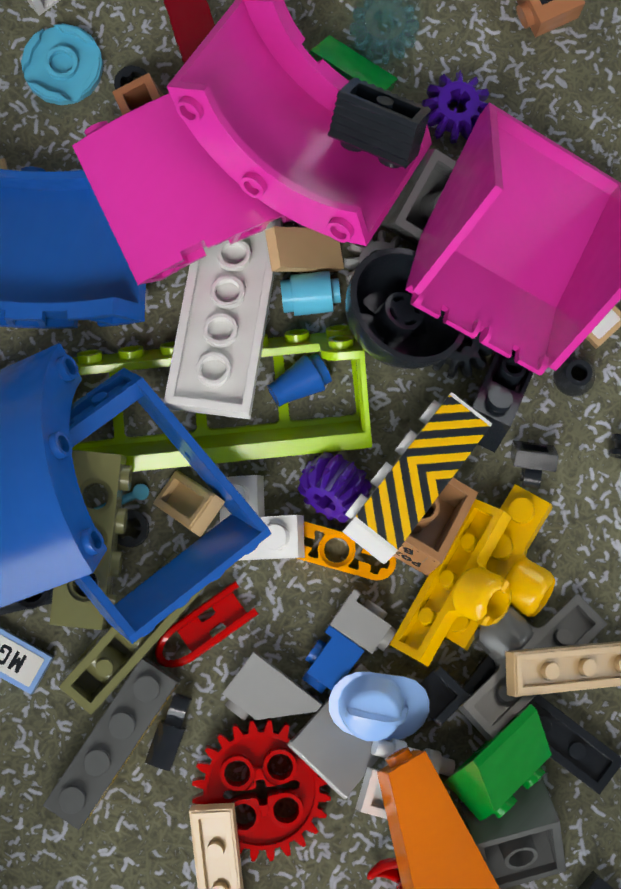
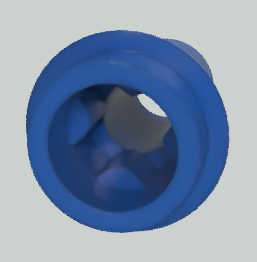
[267,353,332,407]

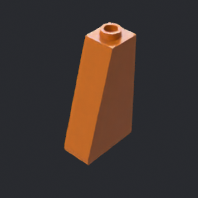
[377,747,500,889]

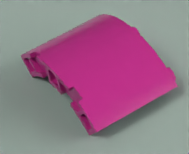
[166,0,432,246]
[72,93,293,285]

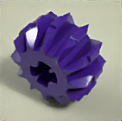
[422,70,489,144]
[298,451,372,523]

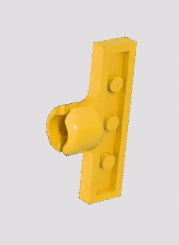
[445,484,555,651]
[389,499,512,667]

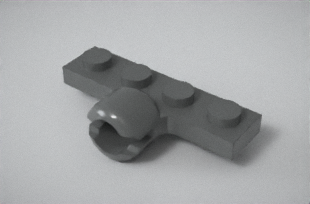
[458,593,607,741]

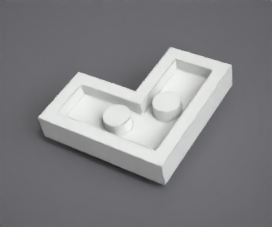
[220,475,305,561]

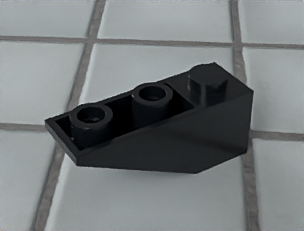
[470,350,533,453]

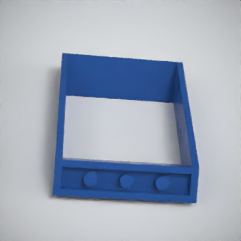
[70,368,271,644]

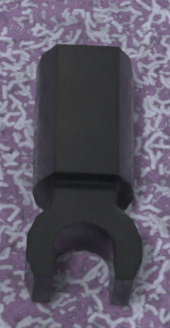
[145,693,192,771]

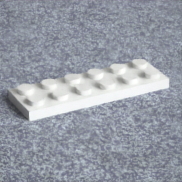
[164,218,283,419]

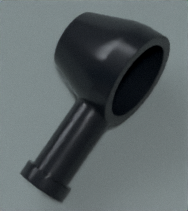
[553,351,595,397]

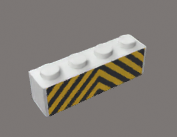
[343,392,492,564]

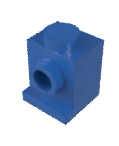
[302,625,365,693]

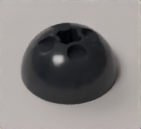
[345,248,465,369]

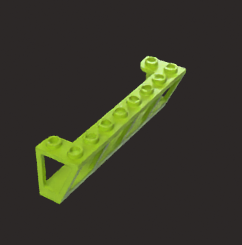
[72,325,372,472]

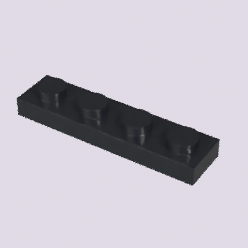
[462,654,621,795]

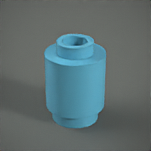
[280,271,341,316]

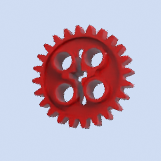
[192,718,331,862]

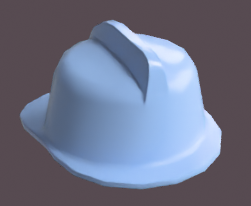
[329,672,430,741]

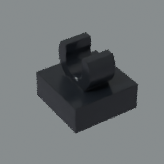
[511,440,559,488]

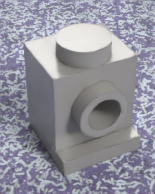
[329,589,397,654]

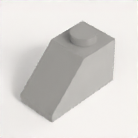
[222,651,322,720]

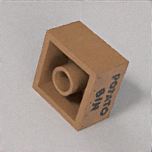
[392,455,479,576]

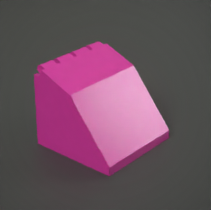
[405,102,621,376]

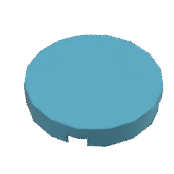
[21,23,104,105]

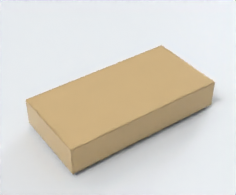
[265,226,344,272]
[153,470,225,537]

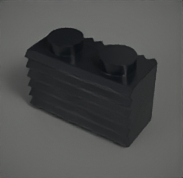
[328,78,431,169]

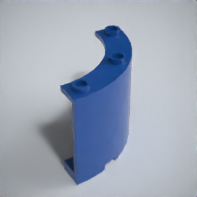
[0,166,146,329]
[0,343,107,608]

